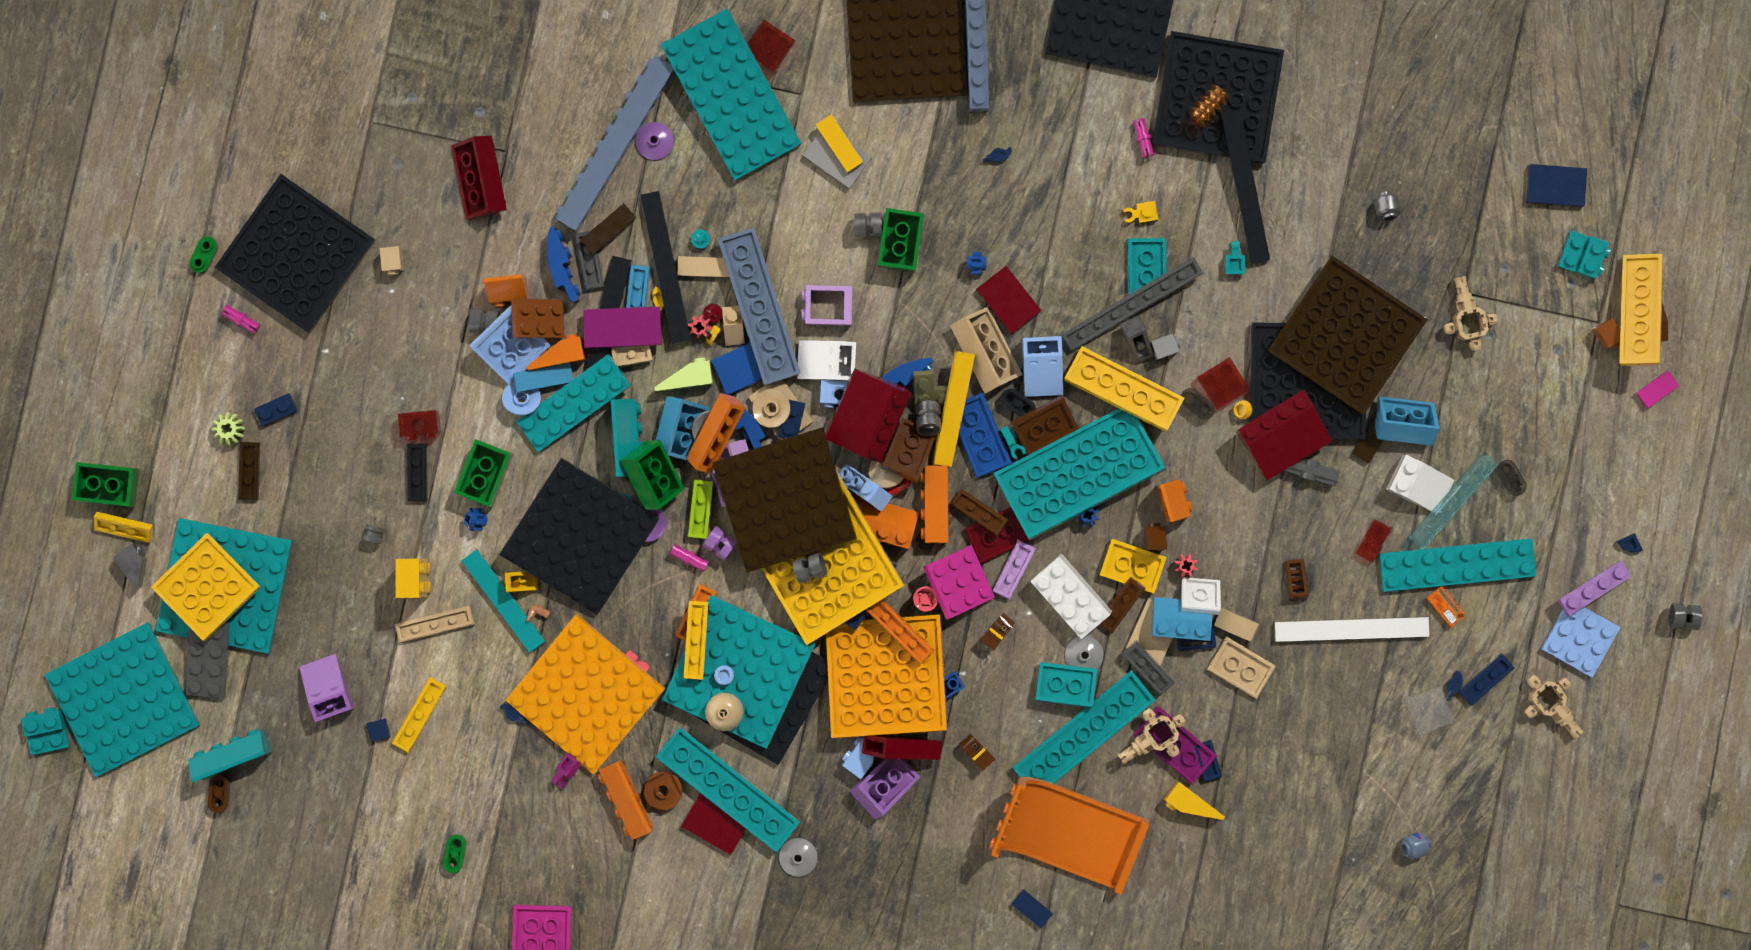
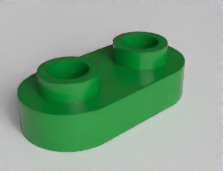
[189,236,218,273]
[443,834,467,873]

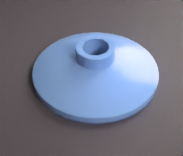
[502,382,541,416]

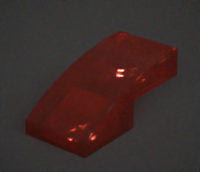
[1356,518,1392,563]

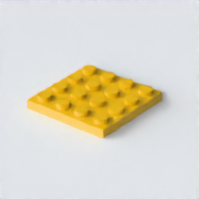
[151,533,261,642]

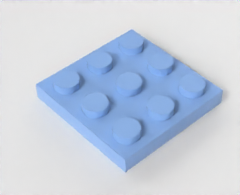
[469,305,550,384]
[1541,607,1621,678]

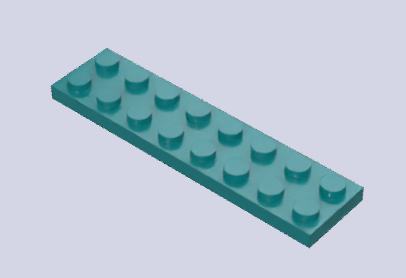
[1379,538,1537,592]
[1012,670,1156,784]
[656,727,800,853]

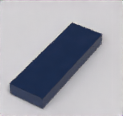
[1458,654,1514,706]

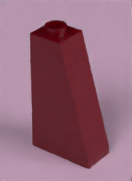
[862,735,942,760]

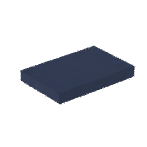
[1526,164,1587,207]

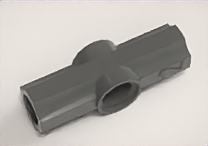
[1284,459,1340,487]

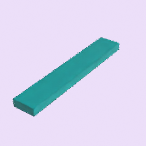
[461,549,545,653]

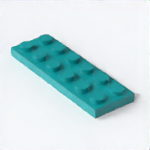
[516,354,632,452]

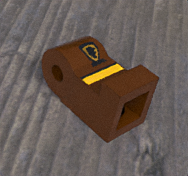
[980,613,1015,650]
[959,734,995,771]

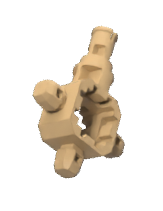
[1443,276,1498,351]
[1524,675,1584,739]
[1117,708,1186,765]

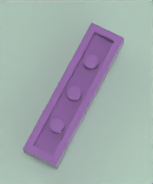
[1557,560,1632,617]

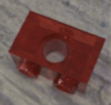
[398,410,441,441]

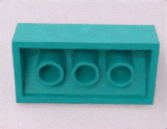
[611,399,643,478]
[188,729,273,783]

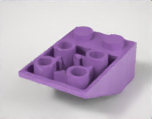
[300,654,356,722]

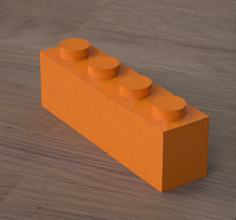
[686,393,745,473]
[921,466,948,543]

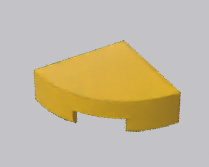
[653,286,664,313]
[706,326,722,346]

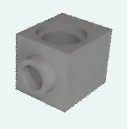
[1150,333,1181,360]

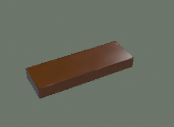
[950,489,1008,537]
[1099,576,1146,634]

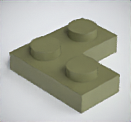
[913,370,948,408]

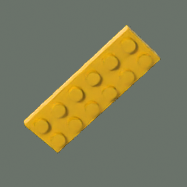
[1619,254,1663,366]
[1064,346,1184,432]

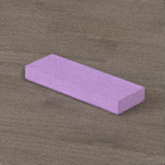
[992,540,1036,600]

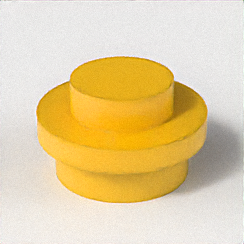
[1234,400,1252,420]

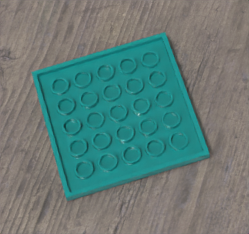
[156,518,293,653]
[662,595,816,749]
[44,622,200,777]

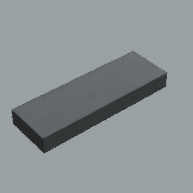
[574,231,605,291]
[1122,640,1175,696]

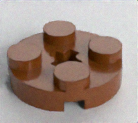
[644,771,683,810]

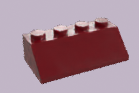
[451,135,507,220]

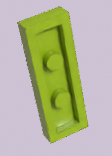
[688,480,714,539]

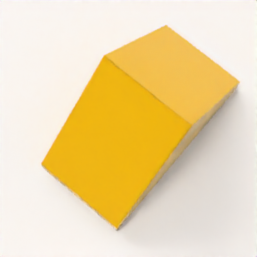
[505,571,539,592]

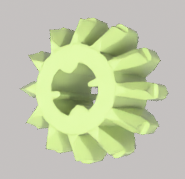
[212,412,245,445]

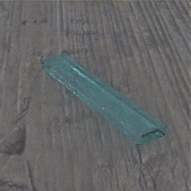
[1409,452,1498,550]

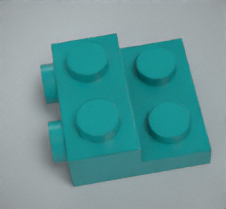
[1557,230,1611,280]
[21,707,71,755]

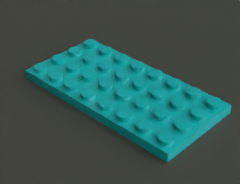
[660,8,802,181]
[993,408,1166,541]

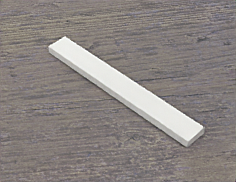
[1274,617,1429,642]

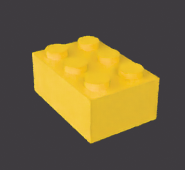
[396,559,431,598]

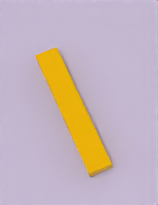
[932,351,975,467]

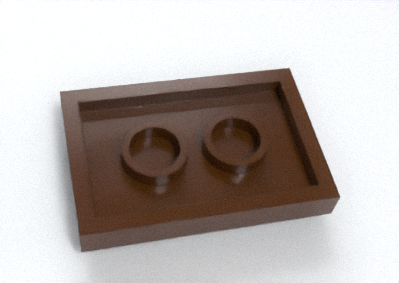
[1011,395,1079,455]
[882,418,936,483]

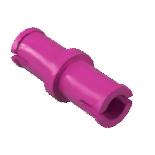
[1133,118,1155,158]
[221,304,261,335]
[669,544,709,572]

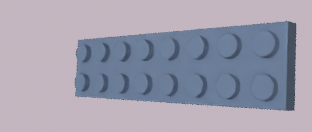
[718,228,801,386]

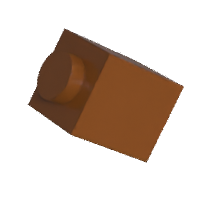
[1592,318,1621,350]

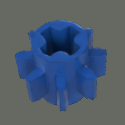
[967,251,986,275]
[464,508,488,531]
[1077,508,1099,527]

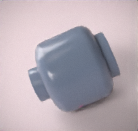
[1401,832,1431,860]

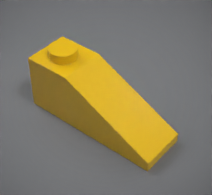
[1163,781,1225,820]

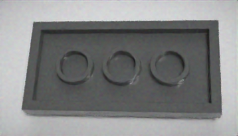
[186,622,230,698]

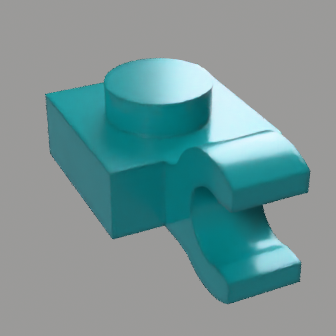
[1225,241,1245,274]
[1000,426,1026,459]

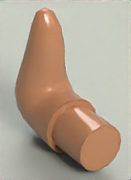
[526,605,551,622]

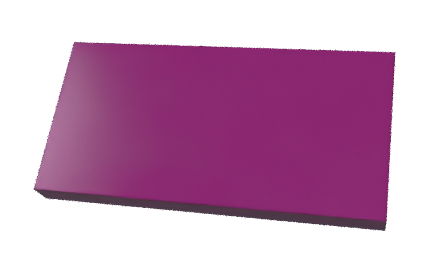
[583,306,662,349]
[1133,706,1217,785]

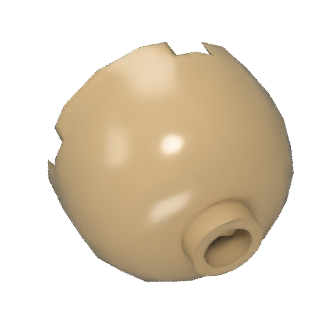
[705,692,744,731]

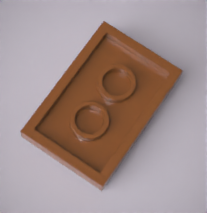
[511,298,565,339]

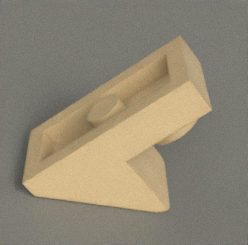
[722,306,745,346]

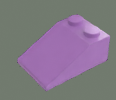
[849,759,920,819]

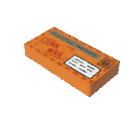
[1426,586,1466,628]

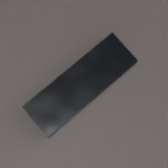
[407,443,428,501]

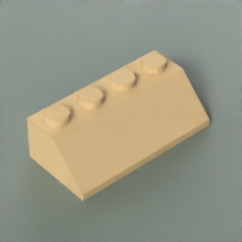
[950,307,1023,393]

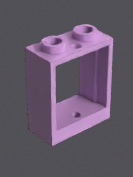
[802,285,852,326]

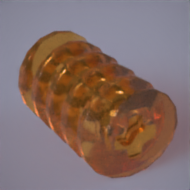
[1189,84,1230,128]

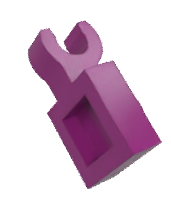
[551,753,582,789]

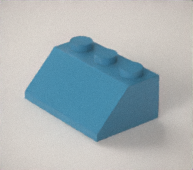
[656,396,709,461]
[1375,396,1440,446]
[1150,597,1212,641]

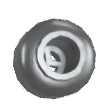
[1374,192,1401,222]

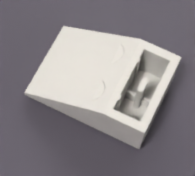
[797,340,856,381]

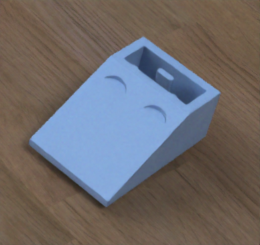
[1022,336,1063,397]

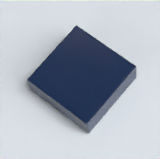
[367,718,391,742]

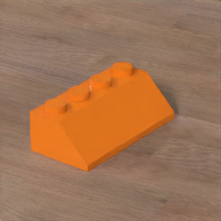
[851,493,919,549]
[598,759,654,840]

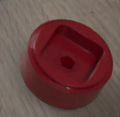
[703,304,723,323]

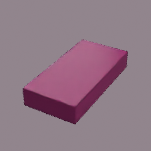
[1636,370,1679,408]

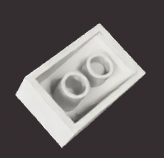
[1386,455,1454,515]

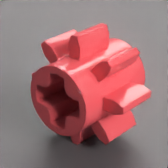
[688,314,713,338]
[1174,554,1198,577]

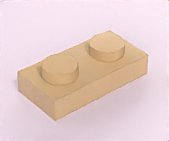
[611,346,653,367]

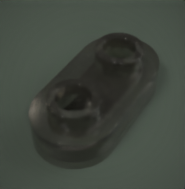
[1181,388,1215,420]
[1496,460,1527,496]

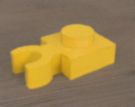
[1123,201,1158,224]

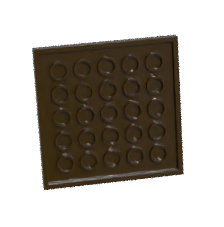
[847,0,967,103]
[1267,255,1428,415]
[712,427,858,573]

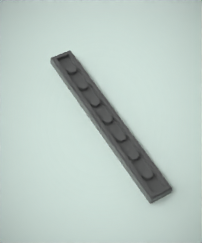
[1061,257,1203,351]

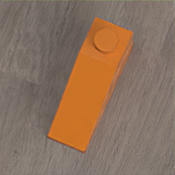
[527,334,586,370]

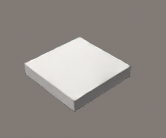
[1181,577,1221,615]

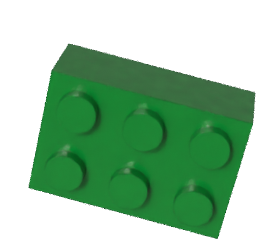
[878,208,924,273]
[454,439,514,507]
[620,440,685,510]
[72,462,139,507]

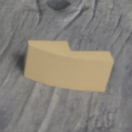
[1214,608,1260,642]

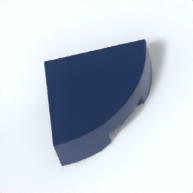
[1616,533,1643,552]

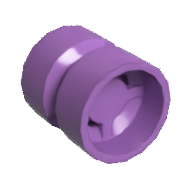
[702,526,737,561]

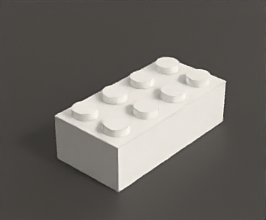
[1031,553,1112,639]

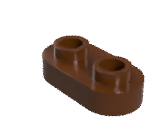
[208,774,230,813]

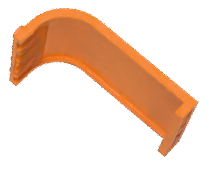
[989,777,1150,895]

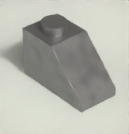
[1120,316,1154,364]
[113,544,147,588]

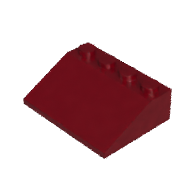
[825,368,911,463]
[1236,390,1332,481]

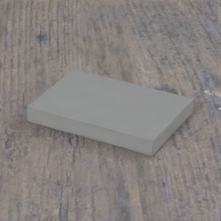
[803,132,872,189]

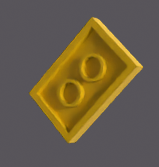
[1099,539,1167,594]

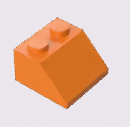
[484,274,529,308]
[1156,479,1192,523]

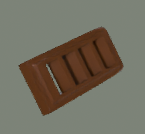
[1285,559,1309,601]

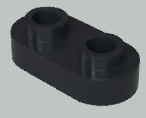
[1001,388,1036,417]

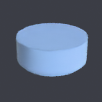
[714,665,734,685]

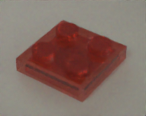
[747,20,796,73]
[1197,357,1250,410]

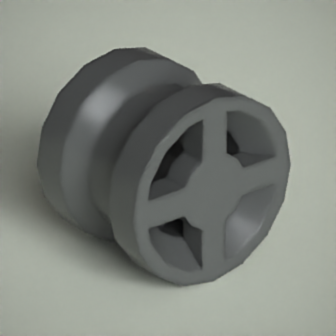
[363,524,385,544]

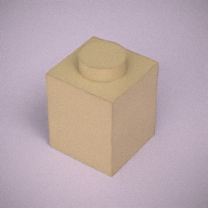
[380,246,404,276]

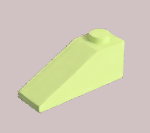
[655,358,713,392]

